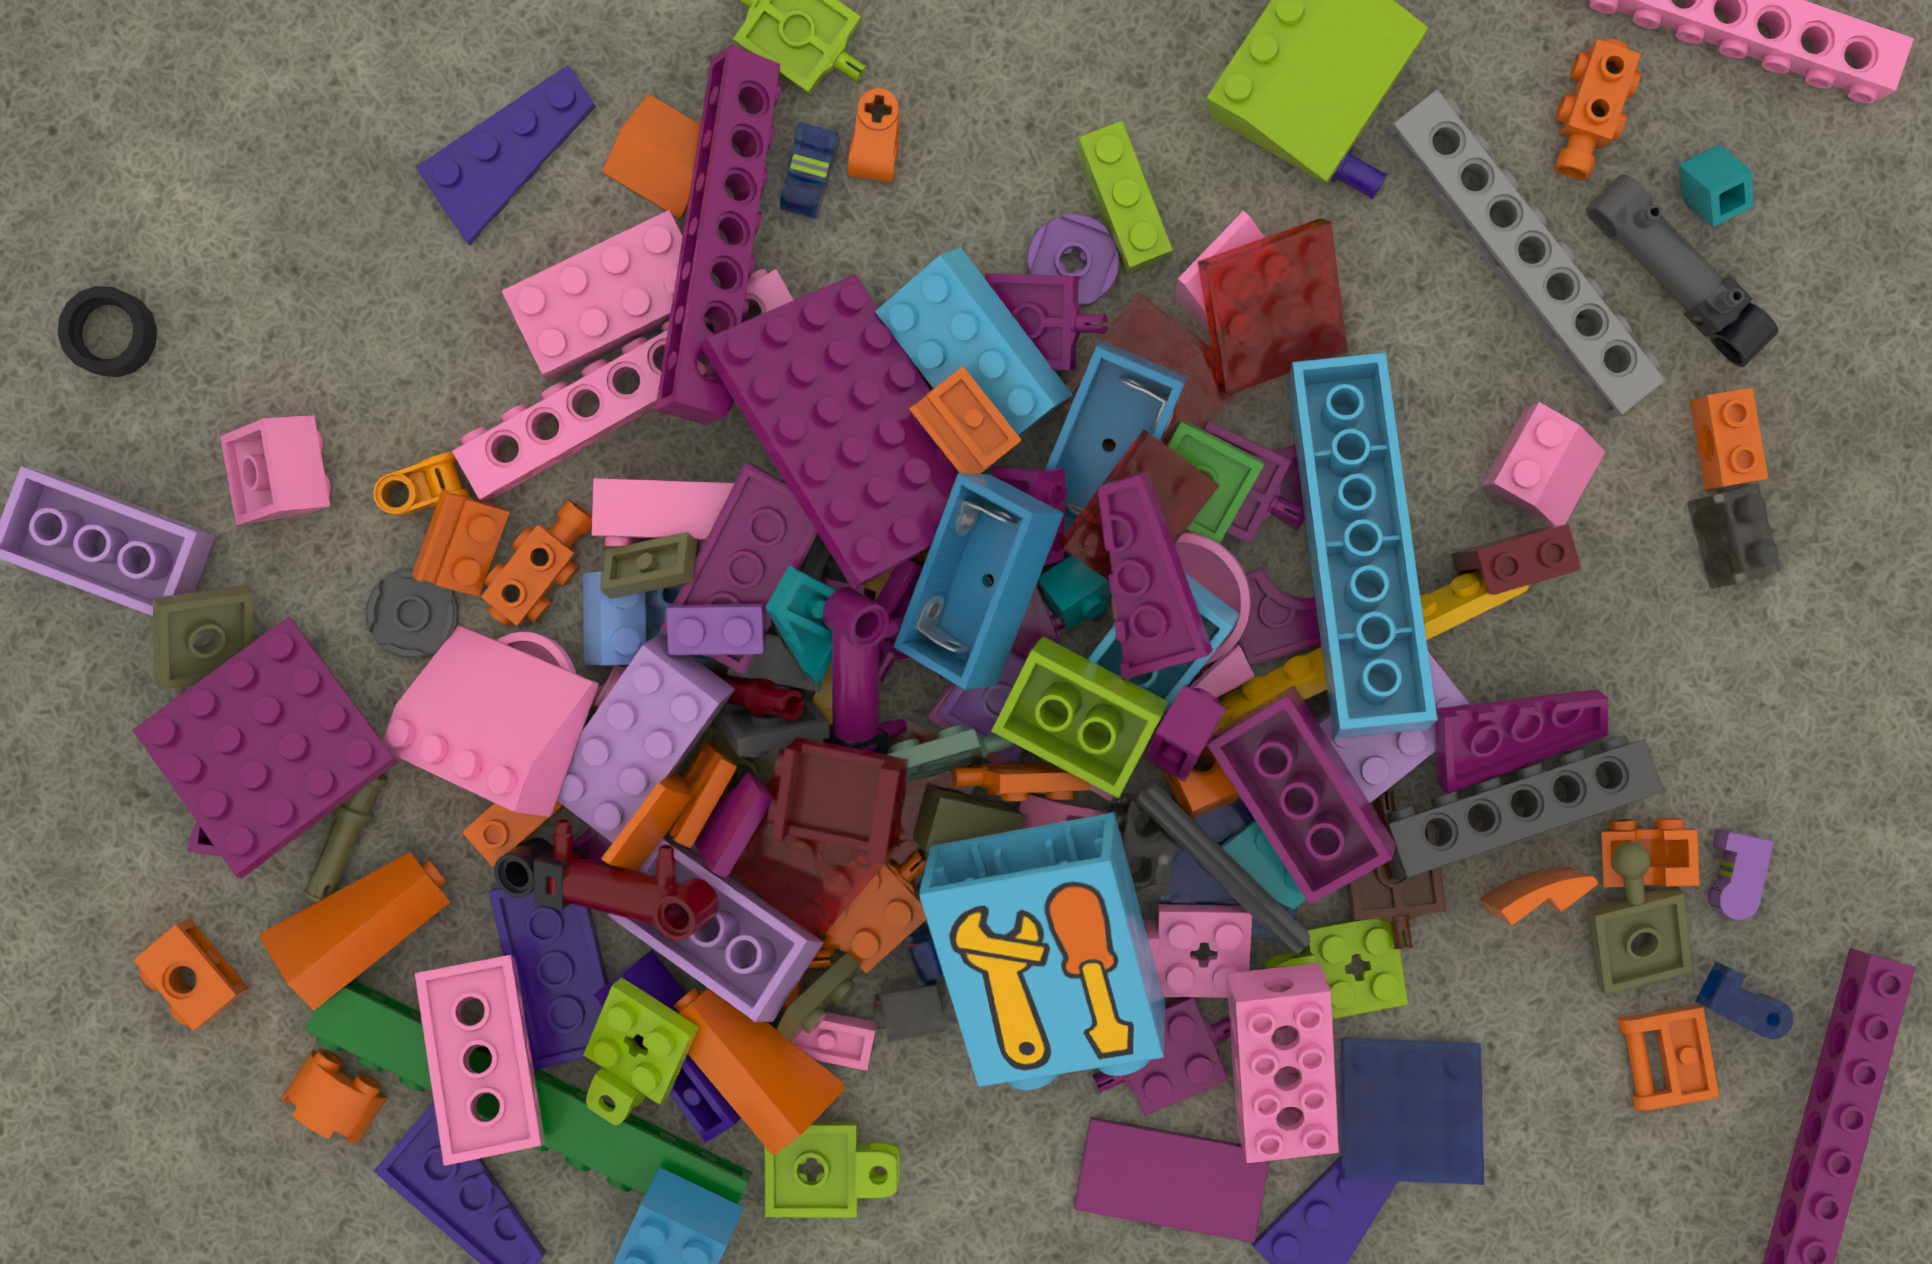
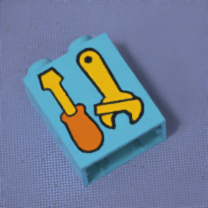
[919,812,1165,1090]

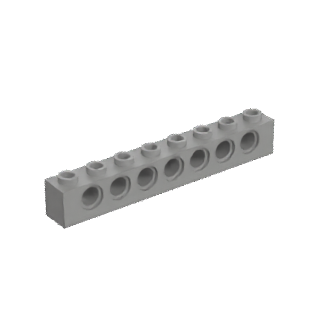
[1385,90,1666,419]

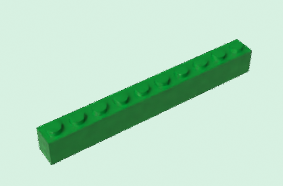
[305,980,752,1204]

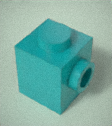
[1679,144,1754,227]
[1038,548,1112,631]

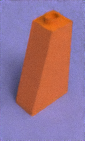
[259,852,451,1011]
[673,987,847,1156]

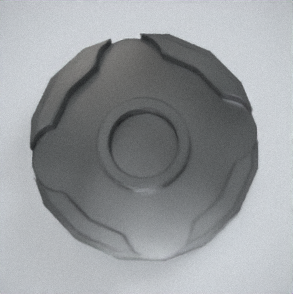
[366,568,459,659]

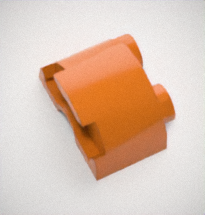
[1601,818,1700,888]
[281,1049,388,1145]

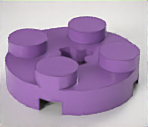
[1027,214,1119,307]

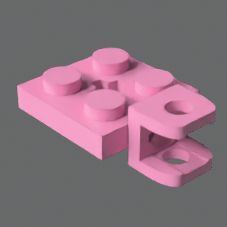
[1143,904,1252,998]

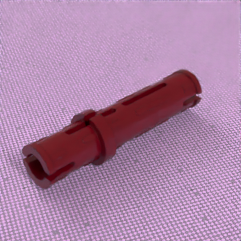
[705,666,804,721]

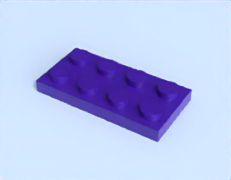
[488,887,608,1070]

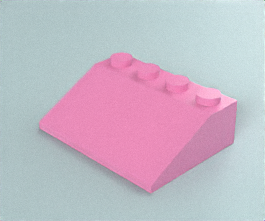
[383,625,599,817]

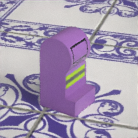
[1708,829,1774,920]

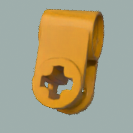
[373,452,471,517]

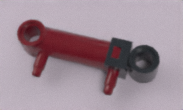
[494,819,719,941]

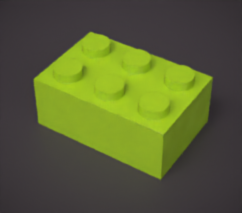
[991,636,1169,798]

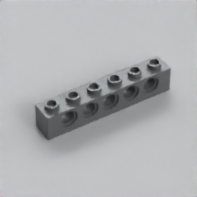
[1384,735,1664,880]

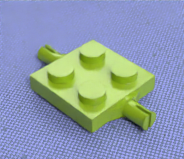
[733,0,867,97]

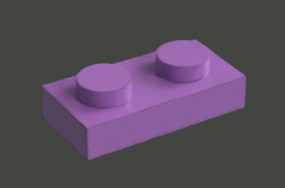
[666,604,766,655]

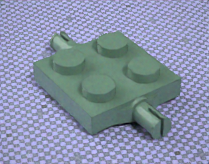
[886,725,1014,784]

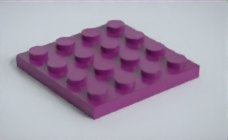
[132,617,398,879]

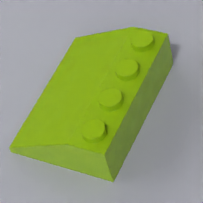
[1207,0,1428,185]

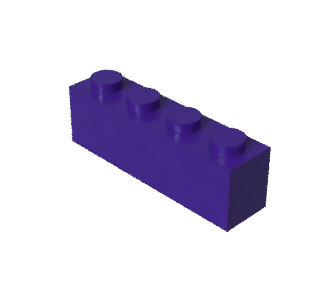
[594,950,741,1143]

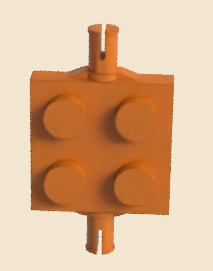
[951,762,1090,801]
[804,850,928,974]

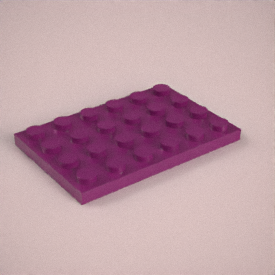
[701,274,983,590]

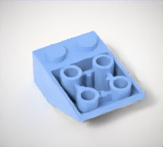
[583,571,721,665]

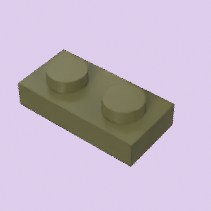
[600,532,697,599]
[776,953,860,1042]

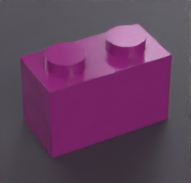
[1144,685,1226,782]

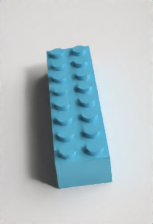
[1287,353,1437,739]

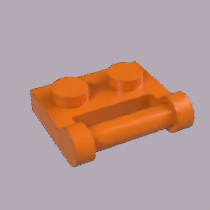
[1618,1004,1720,1111]

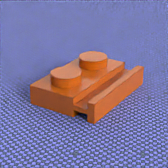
[909,366,1022,474]
[411,489,510,597]
[668,740,737,849]

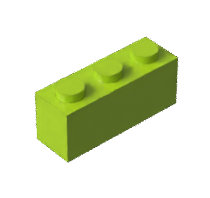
[1076,121,1173,276]

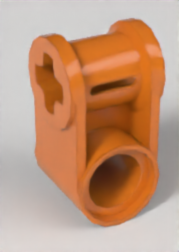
[848,88,900,183]

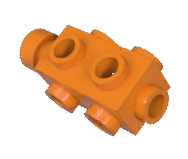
[1554,39,1641,180]
[481,499,592,627]

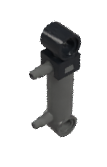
[1586,174,1779,367]

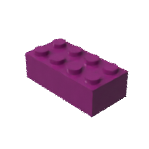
[1207,685,1396,905]

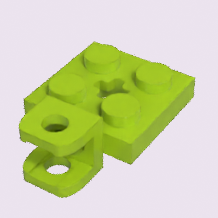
[1263,918,1408,1019]
[583,977,699,1126]
[764,1121,900,1218]

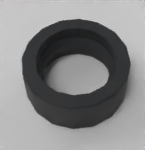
[58,286,157,377]

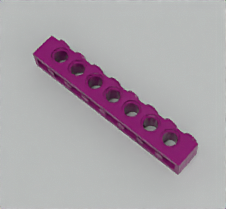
[655,45,781,425]
[1762,948,1916,1264]

